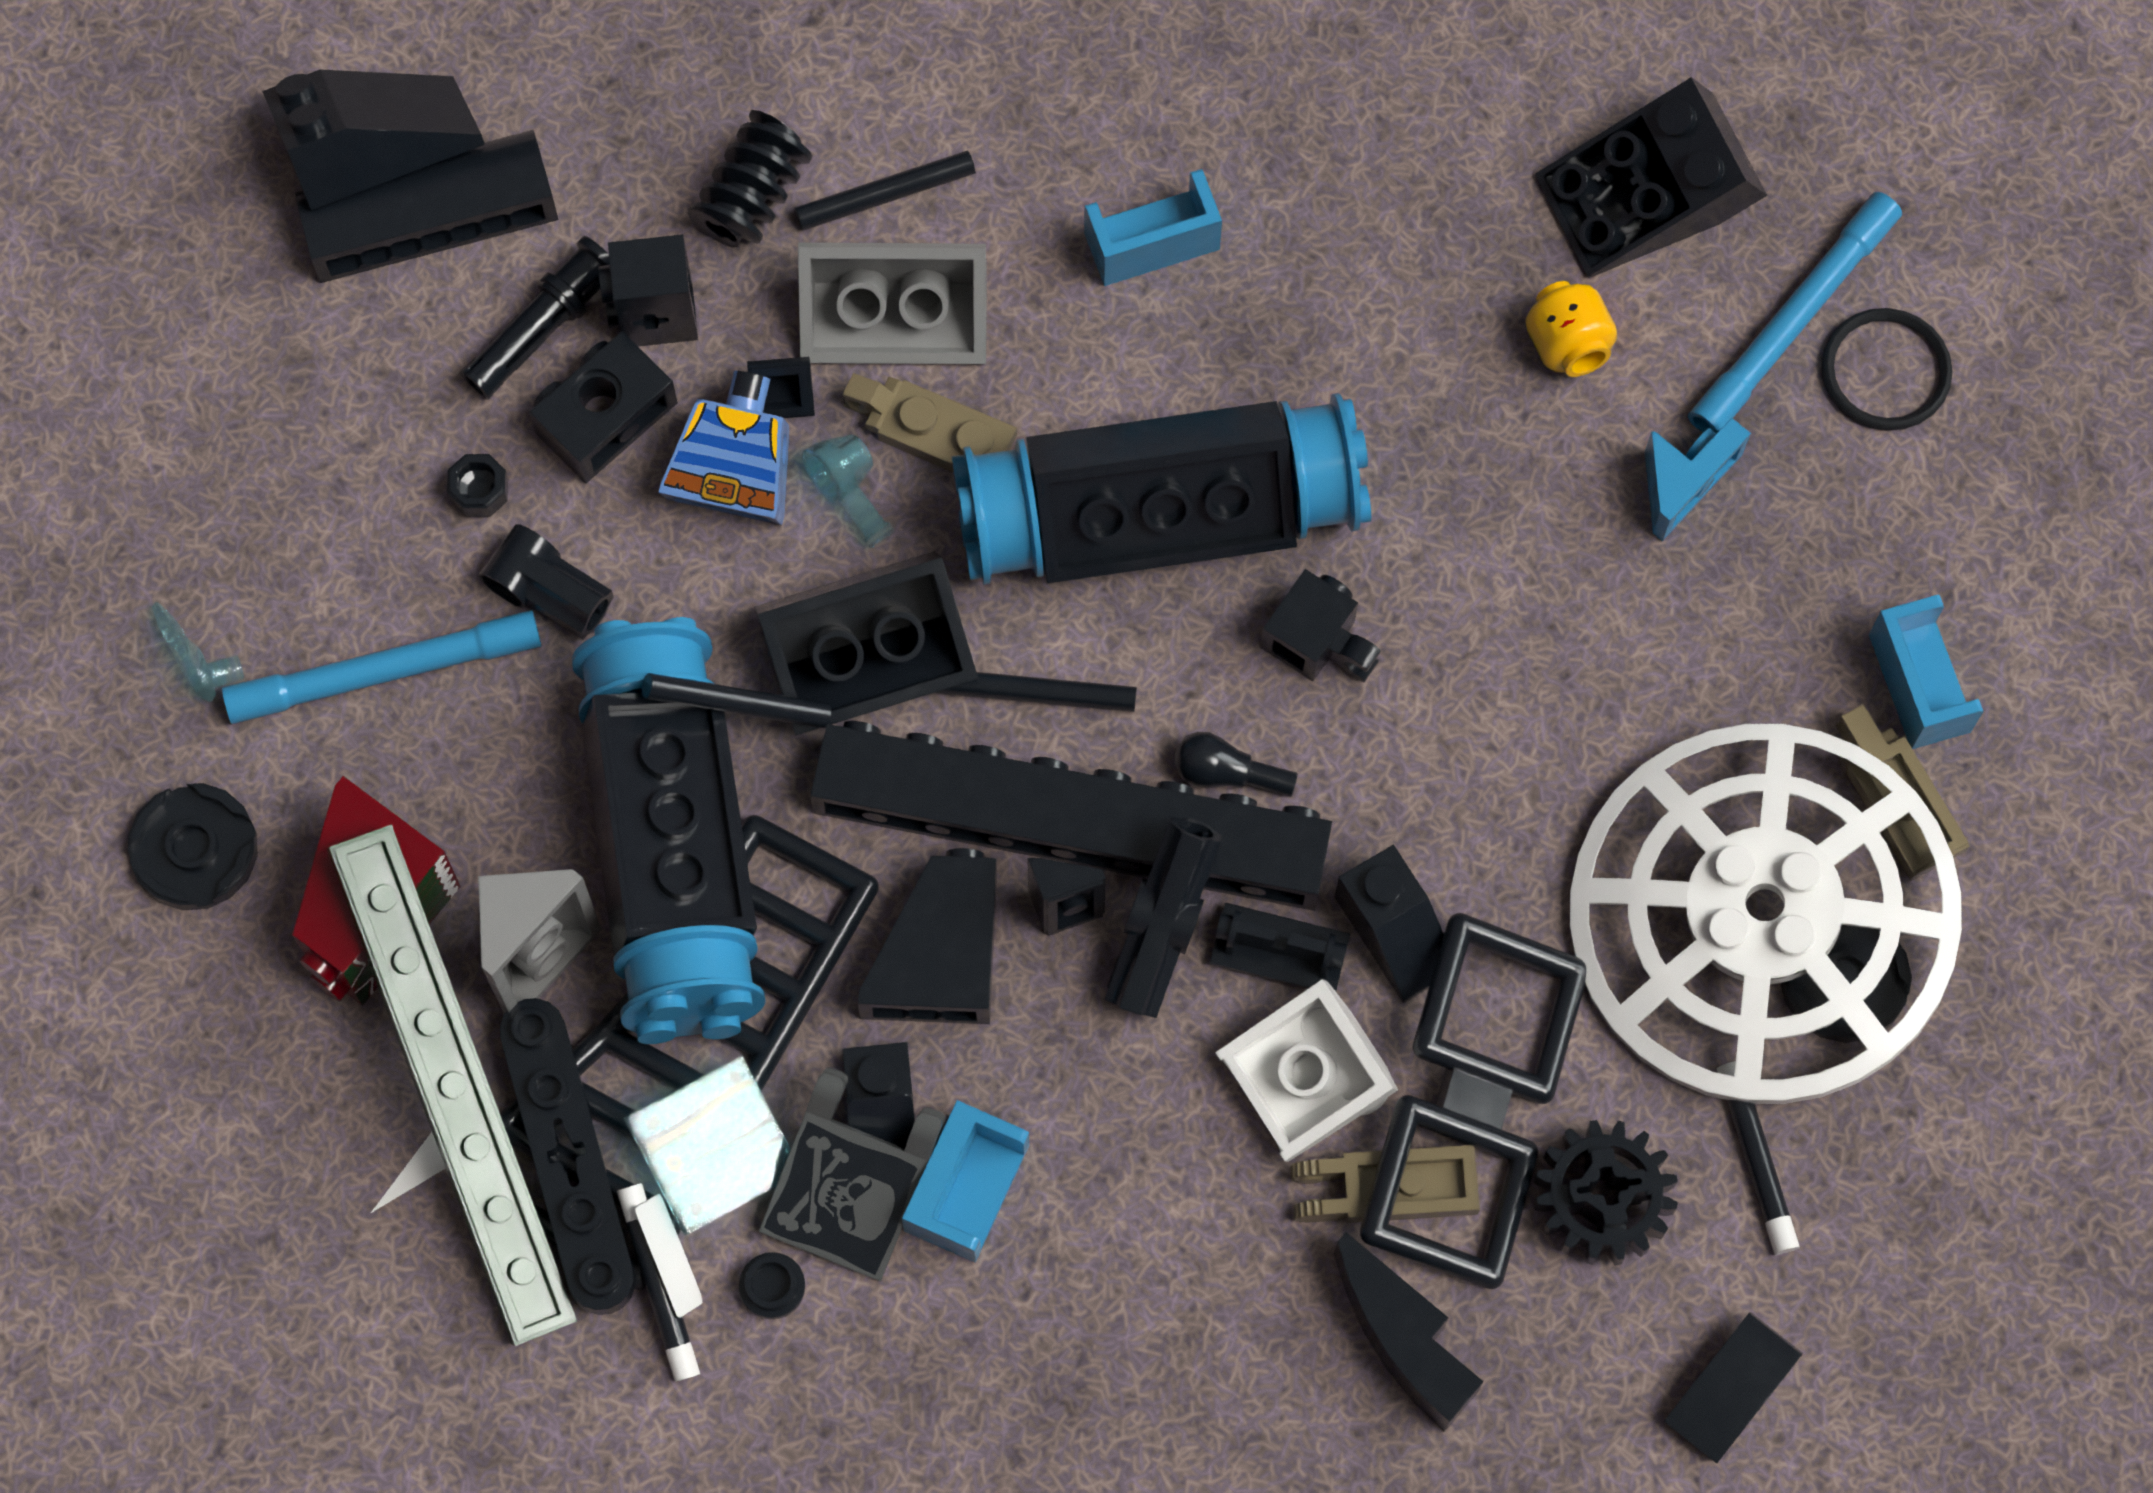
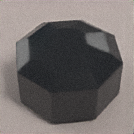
[447,454,509,517]

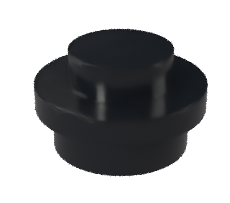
[739,1252,805,1319]

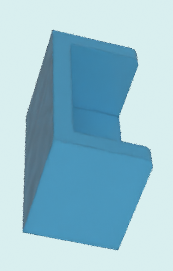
[1084,169,1222,286]
[1869,595,1984,749]
[902,1100,1029,1263]

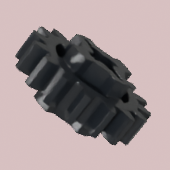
[1533,1120,1678,1266]

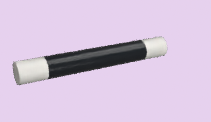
[1717,1061,1800,1255]
[617,1183,700,1382]

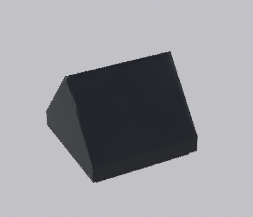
[747,356,815,418]

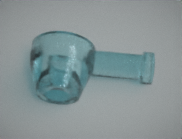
[802,434,895,548]

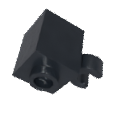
[1261,569,1381,683]

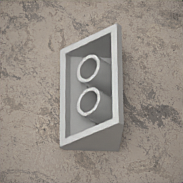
[798,243,987,364]
[478,869,602,1014]

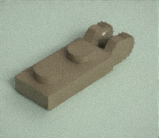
[1290,1145,1480,1223]

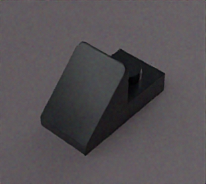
[843,1042,915,1148]

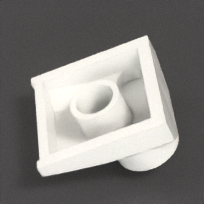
[1215,979,1398,1162]

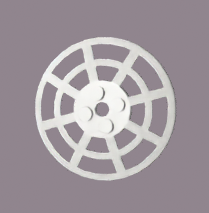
[1570,724,1962,1104]

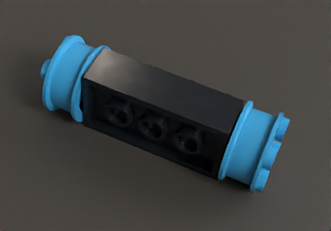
[951,393,1372,585]
[572,617,765,1044]

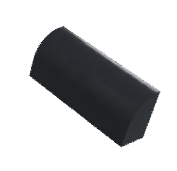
[295,129,559,283]

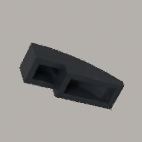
[1334,1232,1484,1432]

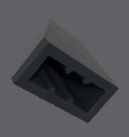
[858,848,997,1024]

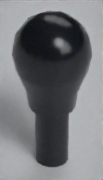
[1174,732,1298,797]

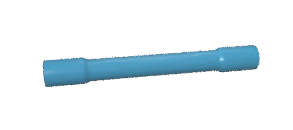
[1688,192,1902,434]
[222,610,542,724]

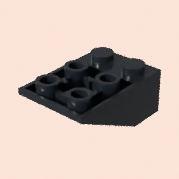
[1535,77,1768,278]

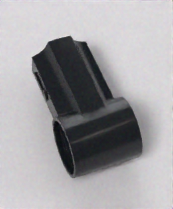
[478,524,614,640]

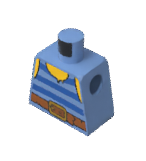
[659,370,789,525]

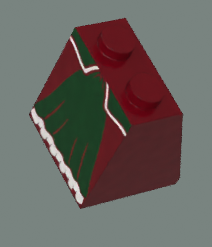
[292,776,461,1006]

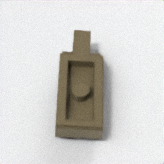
[842,373,1017,472]
[1836,704,1970,881]

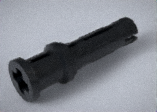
[460,235,610,400]

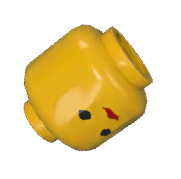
[1526,281,1617,377]

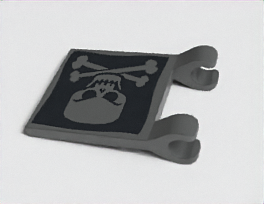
[759,1067,946,1281]

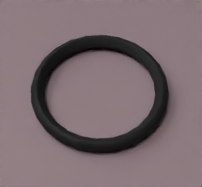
[1821,308,1953,431]

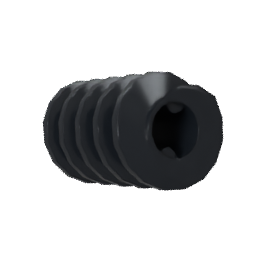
[687,110,813,247]

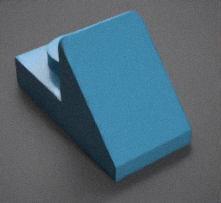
[1645,418,1751,541]

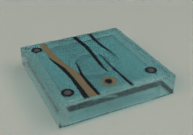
[623,1056,791,1235]

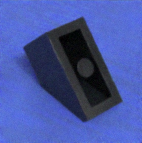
[1335,844,1444,1003]

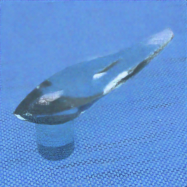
[152,602,244,702]

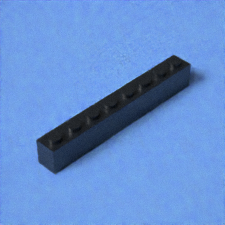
[810,721,1332,911]

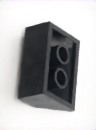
[754,551,979,736]

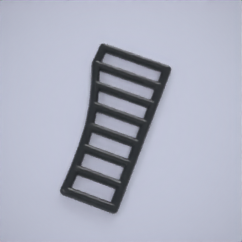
[500,815,879,1290]

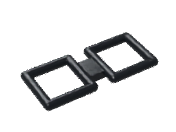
[1360,913,1586,1289]

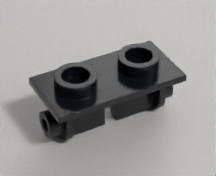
[1210,902,1350,991]

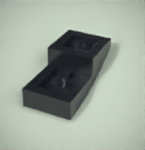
[1664,1312,1803,1463]

